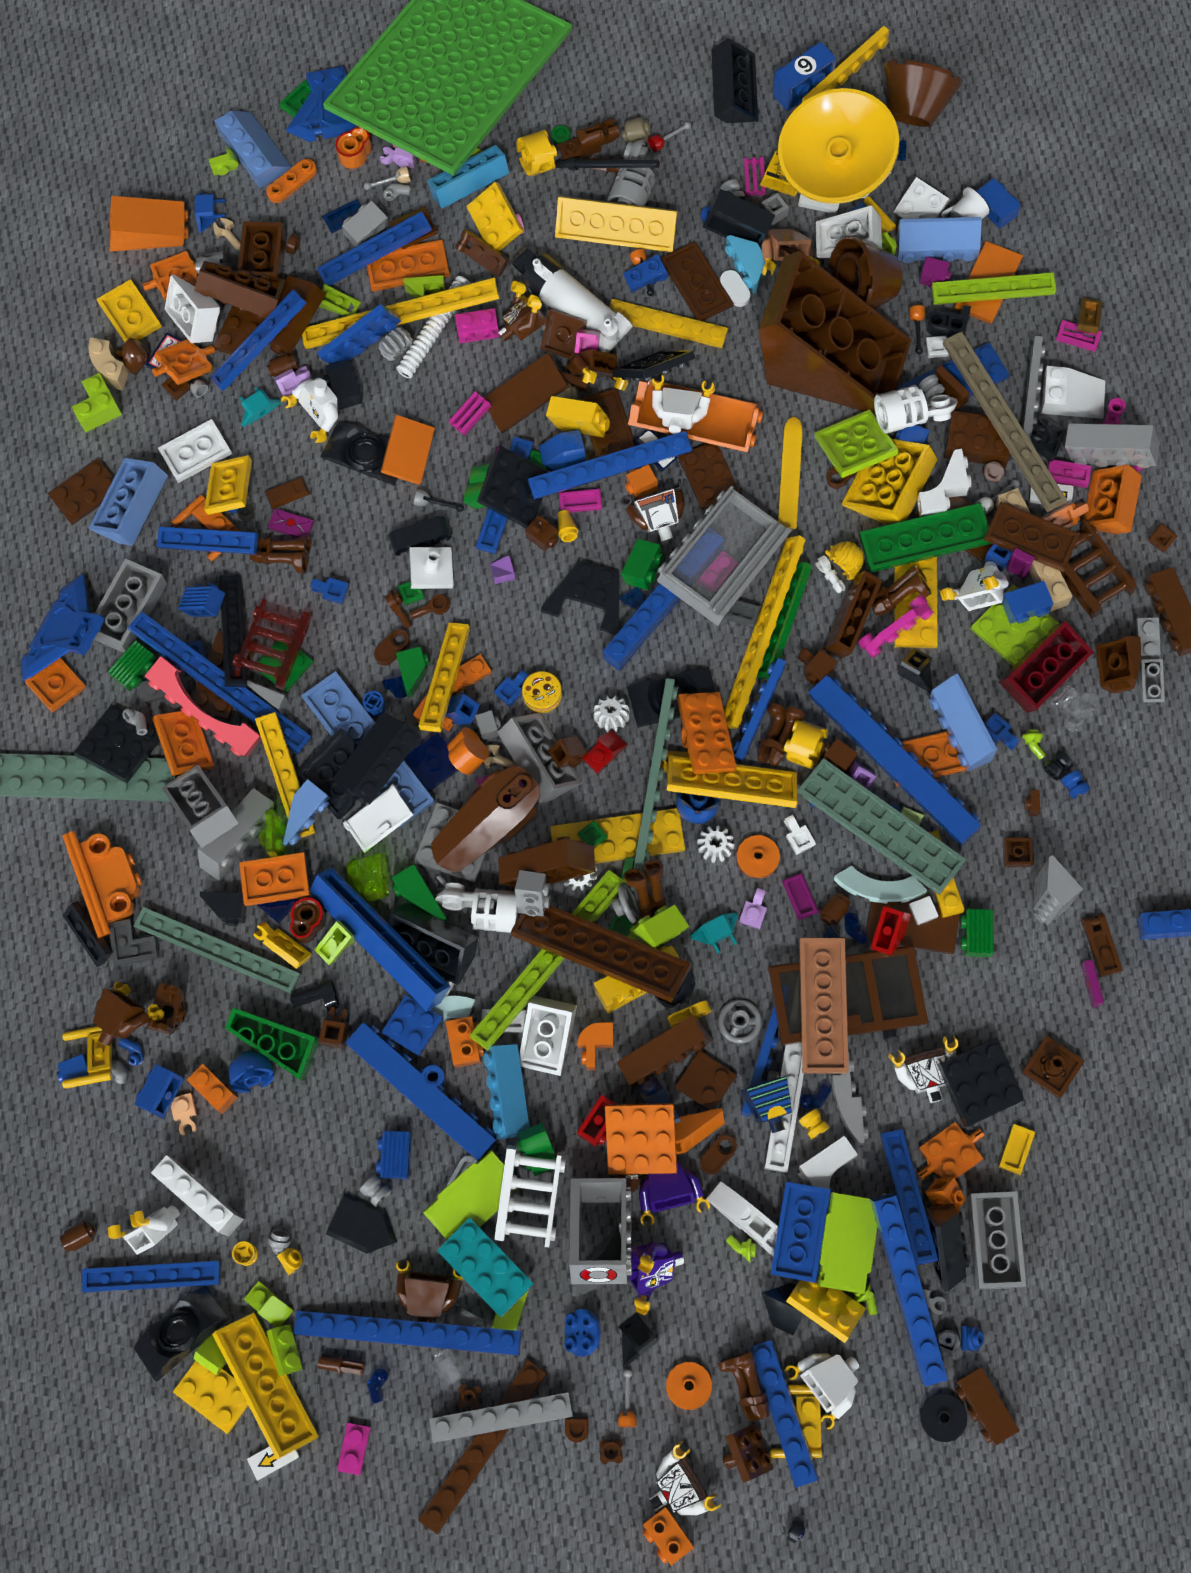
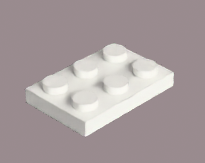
[158,419,232,483]

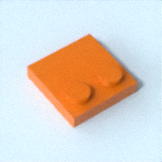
[25,658,86,713]

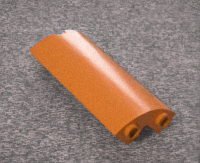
[628,379,764,452]

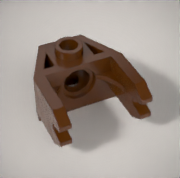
[146,983,186,1035]

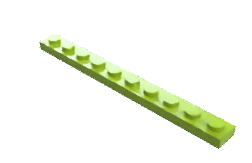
[470,870,626,1051]

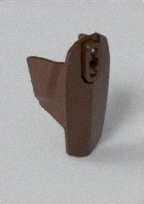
[431,766,541,872]

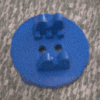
[564,1309,601,1357]

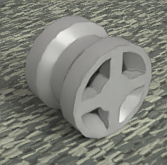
[918,374,945,401]

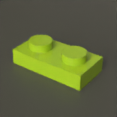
[266,1324,303,1377]

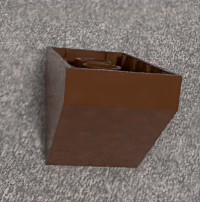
[759,251,912,414]

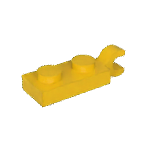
[253,922,312,969]

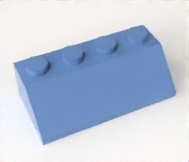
[214,111,292,188]
[896,217,982,263]
[89,458,168,546]
[929,673,997,772]

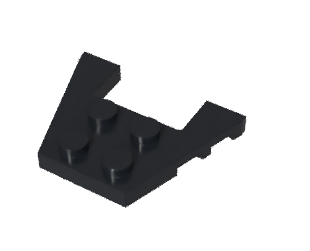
[541,560,619,635]

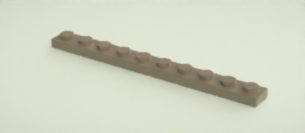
[943,331,1067,512]

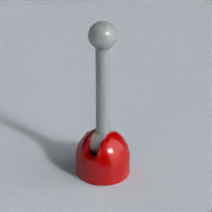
[648,122,691,153]

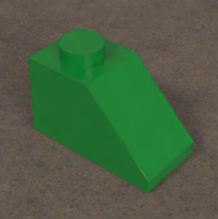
[396,647,430,698]

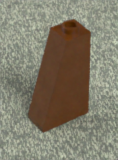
[269,275,326,355]

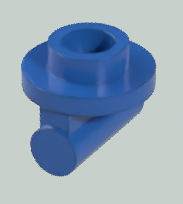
[961,1326,984,1351]

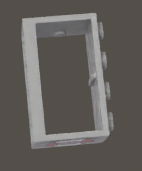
[569,1178,632,1284]

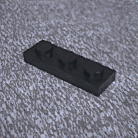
[62,901,113,967]

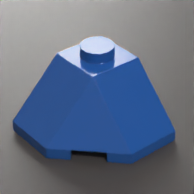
[539,430,586,471]

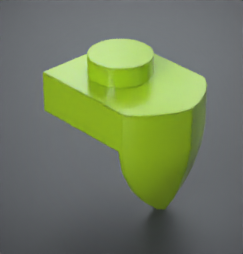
[208,145,239,176]

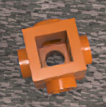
[925,1177,966,1211]

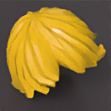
[825,541,864,580]

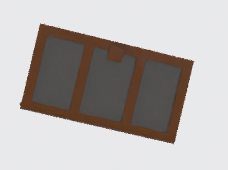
[768,945,929,1046]

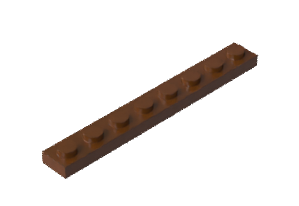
[418,1360,547,1535]

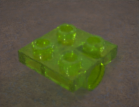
[258,810,286,857]
[347,853,389,903]

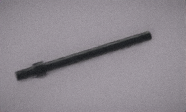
[555,158,660,170]

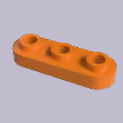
[266,159,317,203]

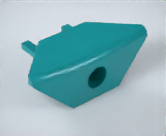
[239,387,282,427]
[690,912,738,955]

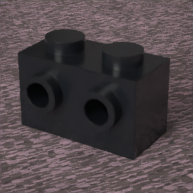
[323,359,362,410]

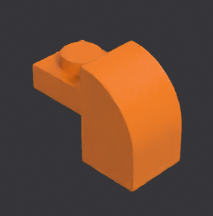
[577,1022,614,1071]

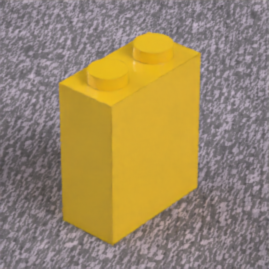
[546,396,610,438]

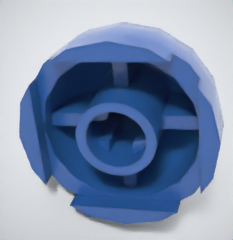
[676,792,720,824]
[228,1051,274,1093]

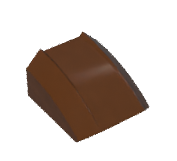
[1096,636,1141,694]

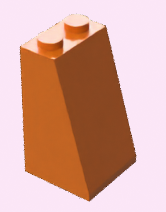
[110,196,188,252]

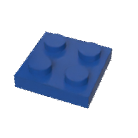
[381,995,443,1057]

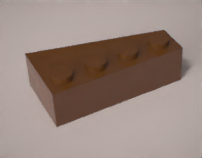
[194,261,286,318]
[616,1015,714,1087]

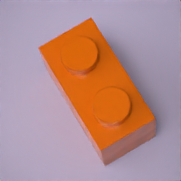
[187,1064,238,1114]

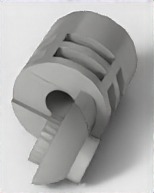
[607,139,655,206]

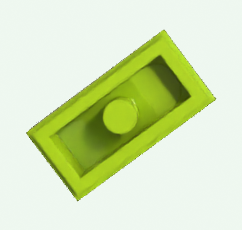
[319,284,361,317]

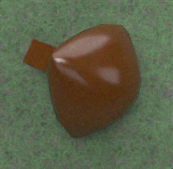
[115,338,148,375]

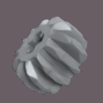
[378,327,413,361]

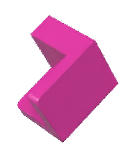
[575,328,601,353]

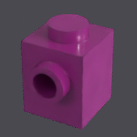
[919,257,952,289]

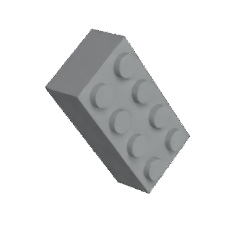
[1065,424,1160,468]
[94,558,167,653]
[162,764,239,848]
[967,1191,1026,1290]

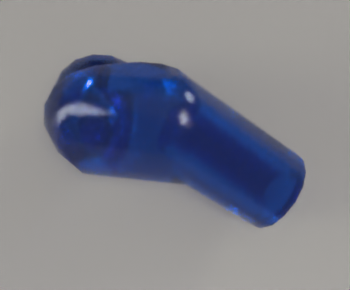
[844,913,868,944]
[800,1084,832,1110]
[367,1369,389,1404]

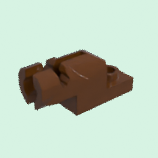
[558,118,619,160]

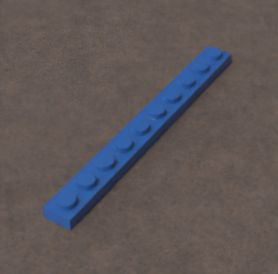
[128,612,311,754]
[294,1311,522,1356]

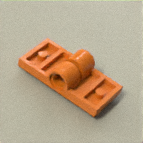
[677,692,737,774]

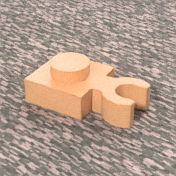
[171,1093,197,1135]

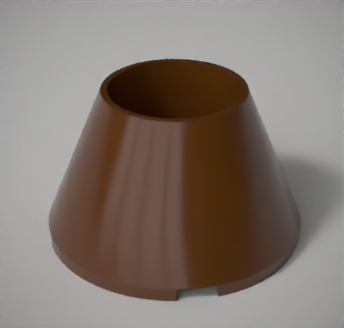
[884,60,962,127]
[828,236,902,310]

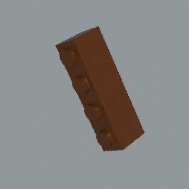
[1144,567,1191,657]
[824,571,883,659]

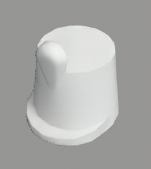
[941,187,989,219]

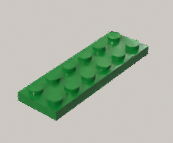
[859,503,992,573]

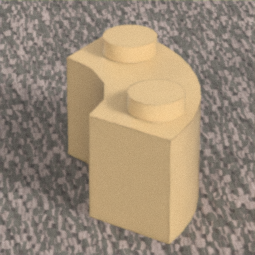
[89,337,128,391]

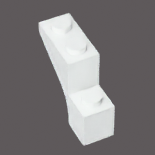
[917,449,971,517]

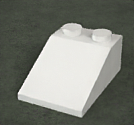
[816,205,882,258]
[164,275,220,343]
[1041,366,1105,419]
[519,996,577,1076]

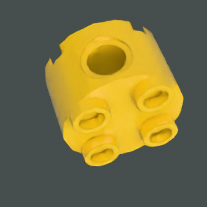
[516,129,557,177]
[784,720,828,770]

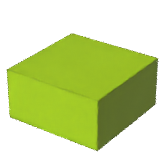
[193,1335,227,1375]

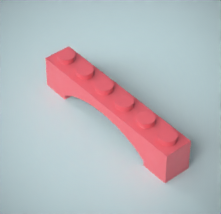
[145,656,262,757]

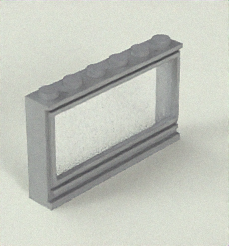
[657,486,792,626]

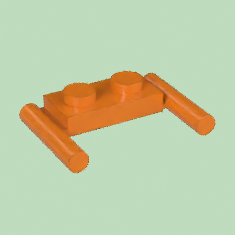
[171,495,240,562]

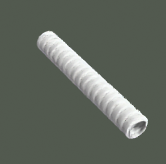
[396,276,470,378]

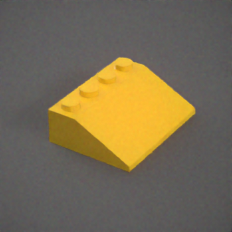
[842,439,938,525]

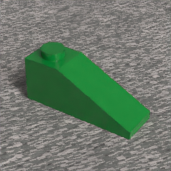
[391,864,448,923]

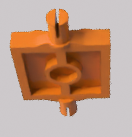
[142,251,198,301]
[152,339,215,385]
[917,1122,985,1181]

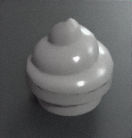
[268,1230,291,1255]

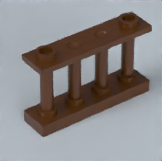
[1060,521,1137,619]

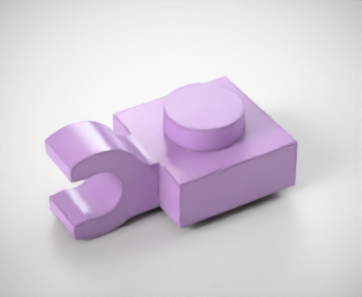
[380,147,417,168]
[274,366,312,396]
[739,888,767,930]

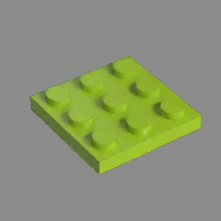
[814,409,898,478]
[970,584,1059,666]

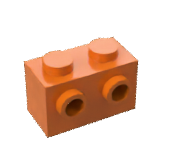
[445,1016,484,1068]
[642,1506,694,1566]

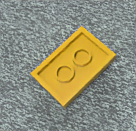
[466,182,524,251]
[96,279,162,343]
[204,455,252,515]
[786,1277,866,1343]
[173,1361,249,1434]

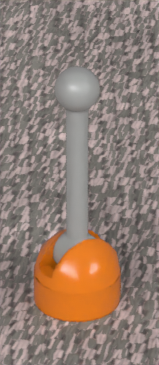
[618,1368,637,1427]

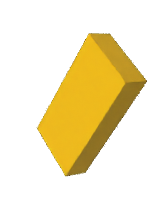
[998,1124,1035,1175]

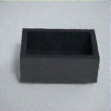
[702,189,775,247]

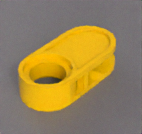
[667,1000,712,1028]

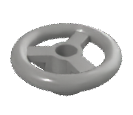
[612,883,640,924]
[718,1000,762,1044]

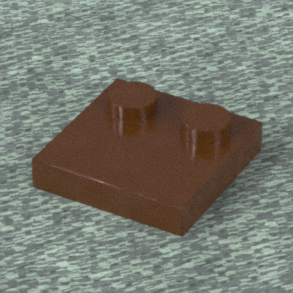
[540,309,587,359]
[675,1050,737,1110]

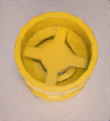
[799,1108,830,1140]
[232,1241,259,1266]

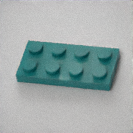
[437,1217,534,1318]

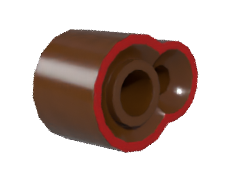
[290,897,327,943]

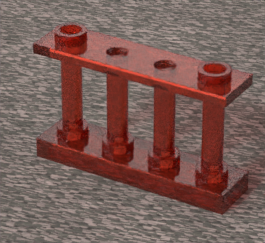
[232,599,311,690]

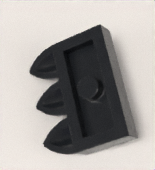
[1030,417,1067,462]

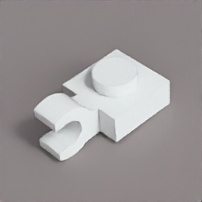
[784,815,816,855]

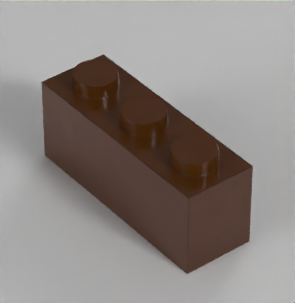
[954,1367,1020,1446]

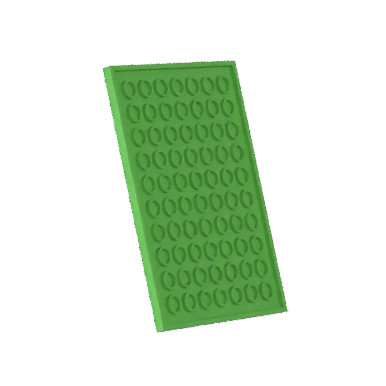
[323,0,572,176]

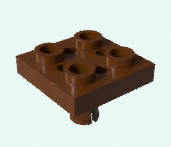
[1021,1035,1085,1099]
[723,1423,774,1483]

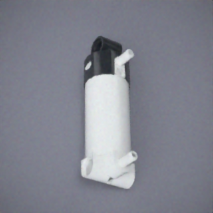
[511,247,633,353]

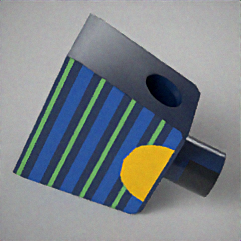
[740,1076,792,1133]

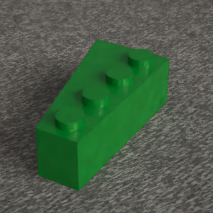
[225,1008,320,1081]

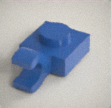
[310,578,349,605]
[494,670,529,708]
[984,713,1019,750]

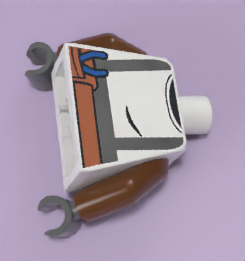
[620,482,685,541]

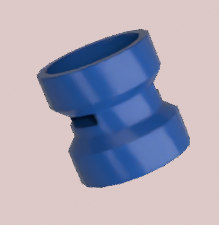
[363,691,386,717]
[1061,770,1091,800]

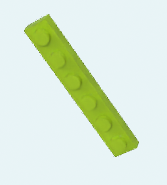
[931,272,1056,305]

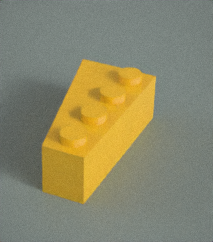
[594,945,679,1014]

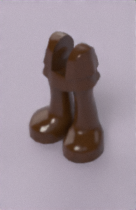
[249,536,312,574]
[872,565,932,616]
[758,703,805,766]
[623,860,667,918]
[717,1351,769,1422]

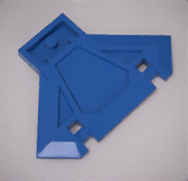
[286,66,359,142]
[21,574,105,682]

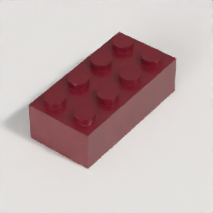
[998,621,1094,713]

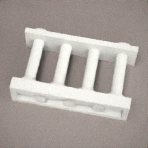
[494,1145,566,1247]

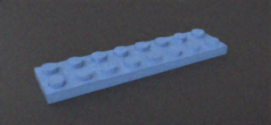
[301,671,435,827]

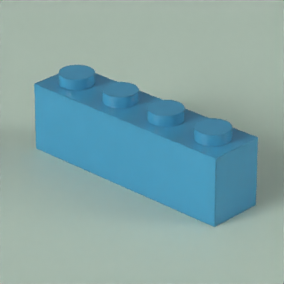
[427,145,509,209]
[483,1044,530,1139]

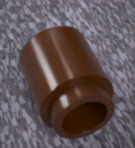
[267,354,298,377]
[819,893,851,926]
[60,1221,96,1252]

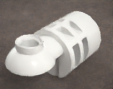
[874,385,958,434]
[435,883,520,933]

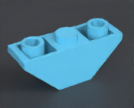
[725,235,765,294]

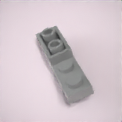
[1136,618,1165,703]
[831,1052,868,1145]

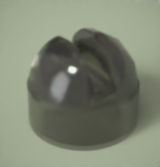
[237,504,254,522]

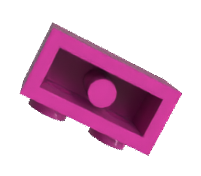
[455,308,499,343]

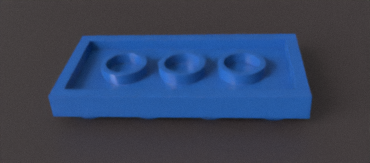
[317,304,401,364]
[771,1182,833,1283]

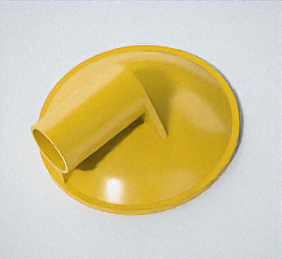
[778,88,899,204]

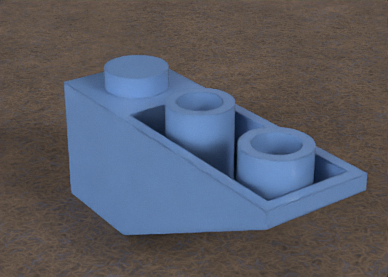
[283,779,329,847]

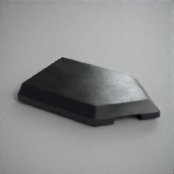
[326,1193,397,1254]

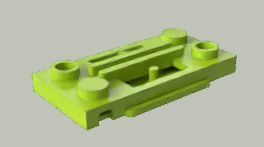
[422,1150,517,1240]
[818,1192,877,1294]

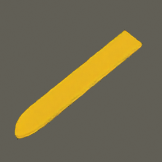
[778,417,802,529]

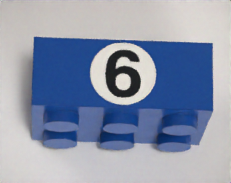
[773,42,836,112]

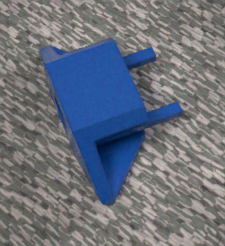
[195,191,225,233]

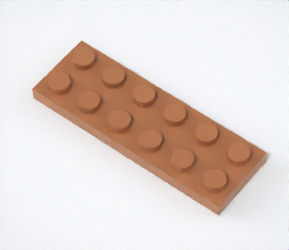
[799,938,849,1074]

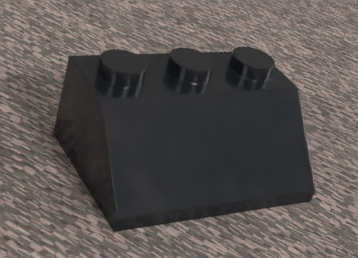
[926,1203,969,1292]

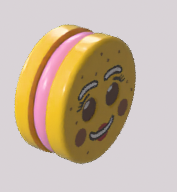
[522,671,562,713]

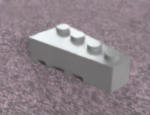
[198,788,275,881]

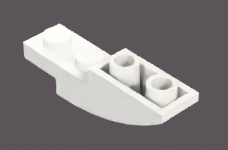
[706,1181,778,1256]

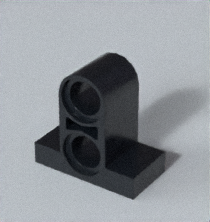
[926,305,971,338]

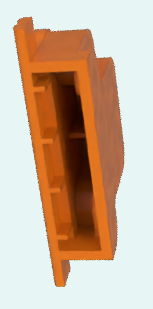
[62,831,143,938]

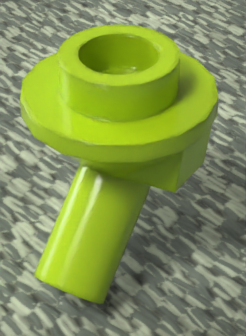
[1022,730,1046,760]
[726,1235,757,1262]
[854,1281,878,1315]

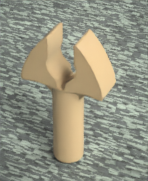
[213,218,241,250]
[483,745,517,768]

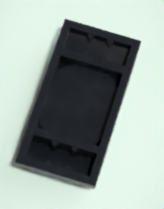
[320,422,398,486]
[627,668,716,728]
[134,1286,229,1382]

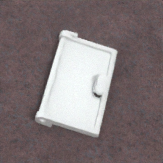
[342,784,414,853]

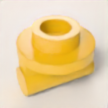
[277,1248,303,1276]

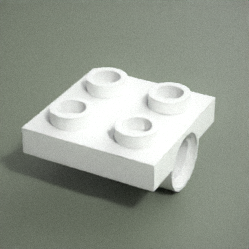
[894,177,950,219]

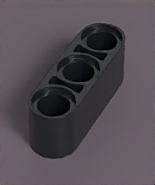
[389,516,452,556]

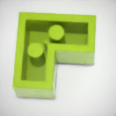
[71,373,122,433]
[627,905,689,949]

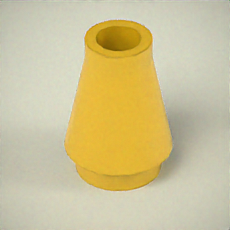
[557,510,578,542]

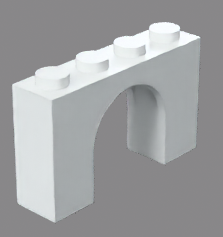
[798,1136,885,1221]
[151,1155,244,1237]

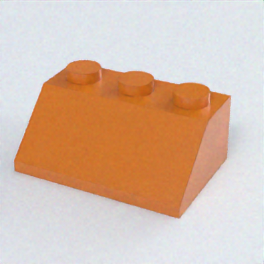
[1082,464,1142,534]

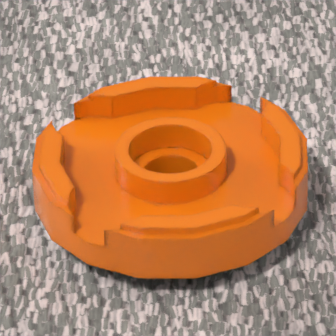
[736,835,780,878]
[666,1362,712,1410]

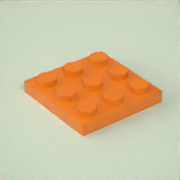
[605,1103,678,1175]

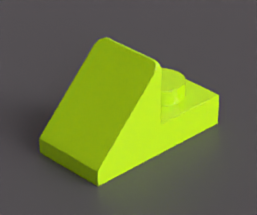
[403,275,445,298]
[315,920,355,965]
[244,1281,294,1327]

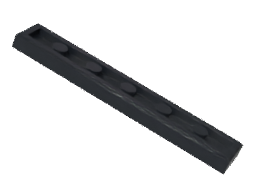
[219,575,247,688]

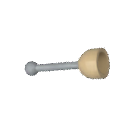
[364,166,411,190]

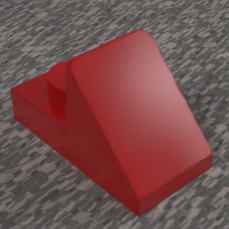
[582,730,628,775]

